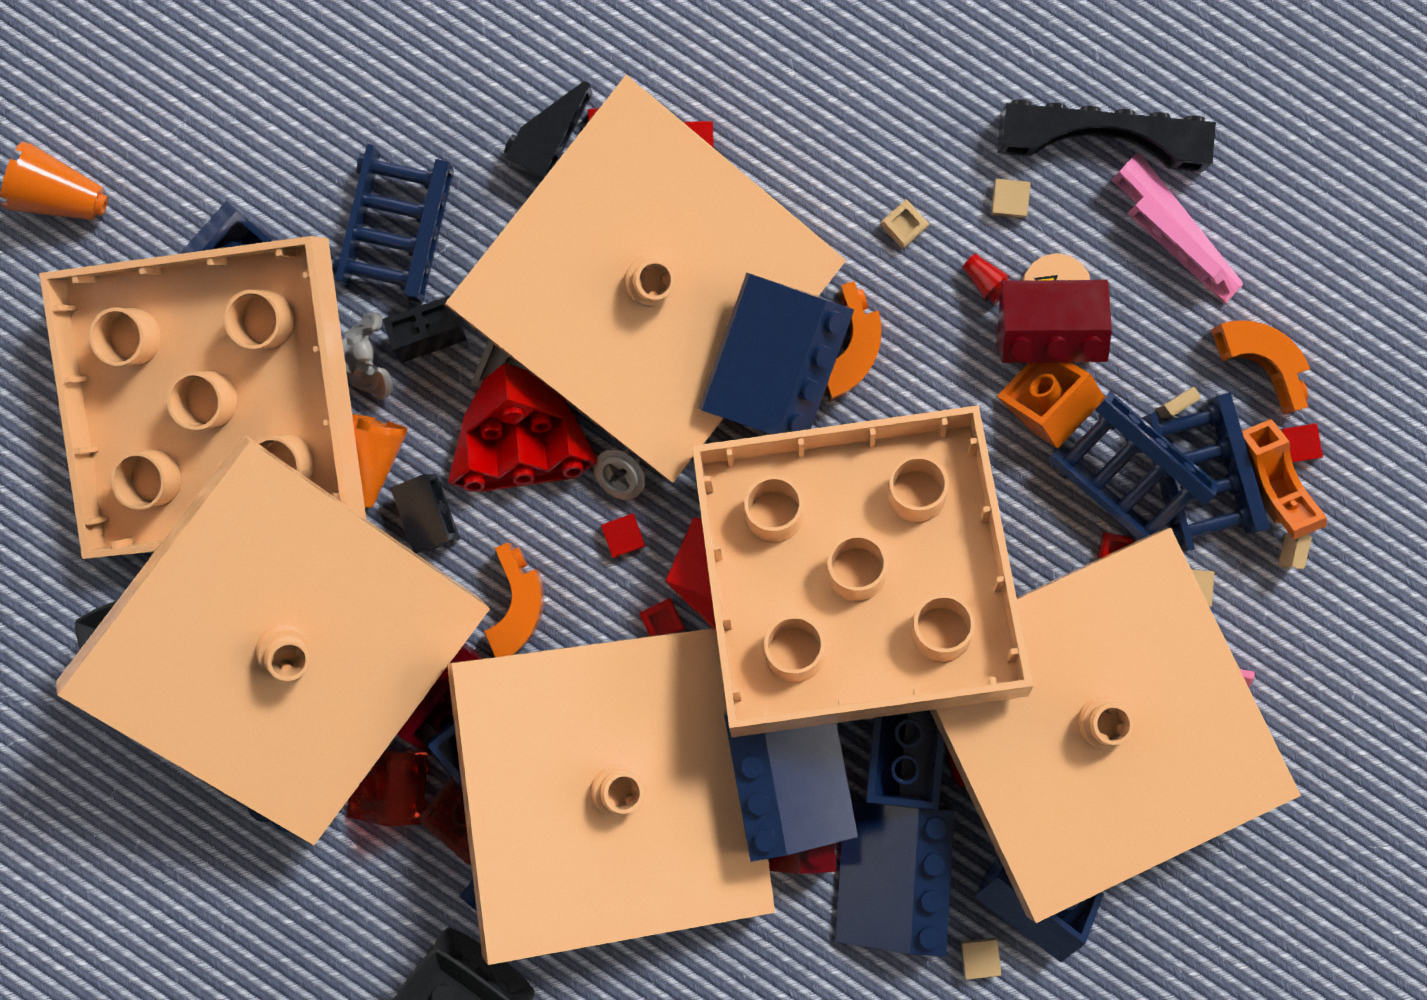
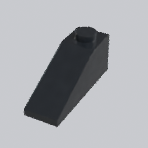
[504,81,593,182]

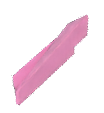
[1111,153,1243,304]

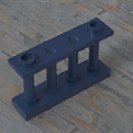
[332,144,454,304]
[1048,391,1219,542]
[1141,392,1270,551]

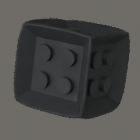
[393,927,535,1000]

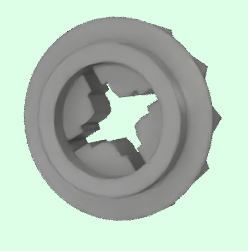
[594,446,647,500]

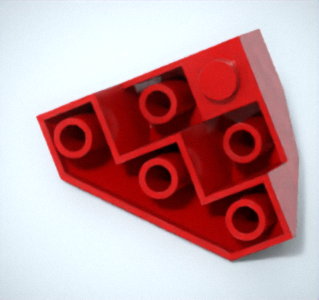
[449,363,597,492]

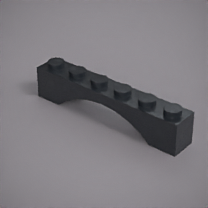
[997,99,1216,172]

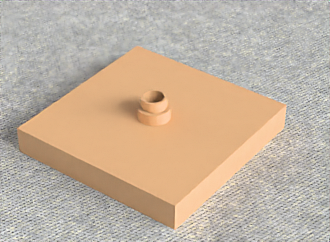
[444,75,846,483]
[39,236,366,559]
[692,405,1034,737]
[56,435,490,845]
[930,528,1301,923]
[447,628,775,965]

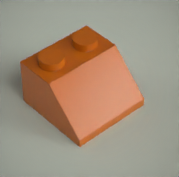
[997,362,1105,449]

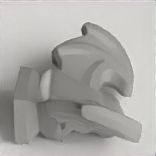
[342,312,393,400]

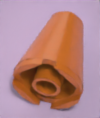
[0,141,108,220]
[352,414,407,509]

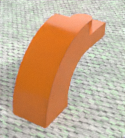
[826,281,882,402]
[1211,320,1310,415]
[1242,419,1327,540]
[484,542,544,657]

